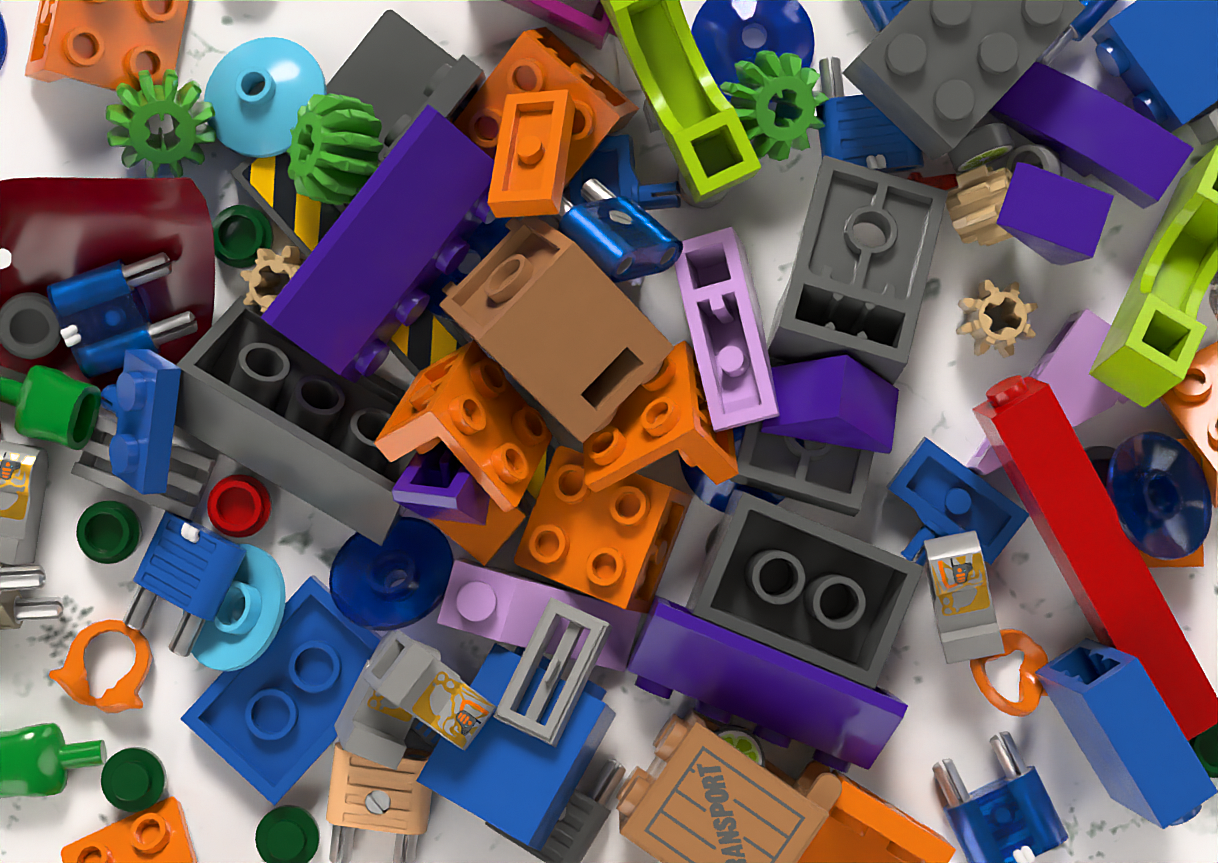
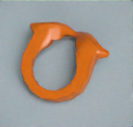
[49,619,153,714]
[970,629,1048,717]

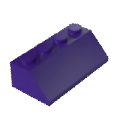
[260,104,496,383]
[627,595,908,773]

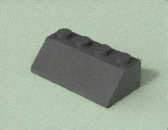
[174,295,417,546]

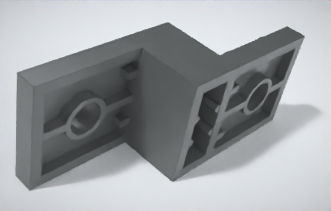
[730,155,948,517]

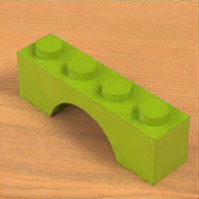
[600,0,762,204]
[1089,144,1218,408]

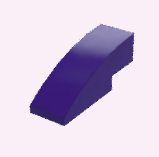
[988,61,1194,209]

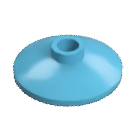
[204,37,327,158]
[183,544,286,671]

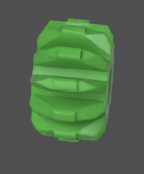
[719,50,829,161]
[105,69,216,178]
[286,93,384,205]

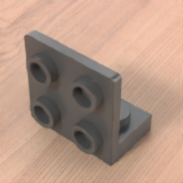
[326,9,486,162]

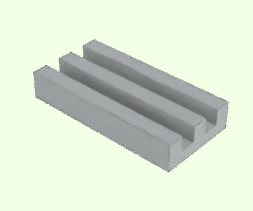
[71,415,217,519]
[493,597,613,747]

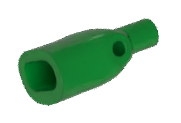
[0,365,101,450]
[0,722,107,799]

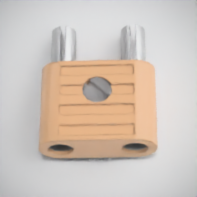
[326,741,432,863]

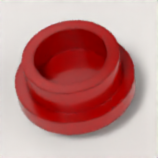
[207,474,272,538]

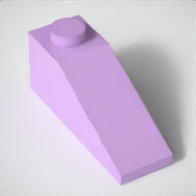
[673,227,780,433]
[966,308,1129,475]
[437,557,642,672]

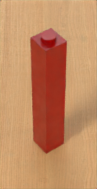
[972,375,1218,741]

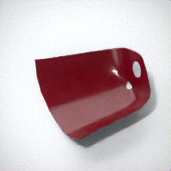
[0,177,215,400]

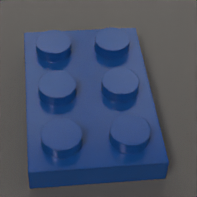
[180,575,382,806]

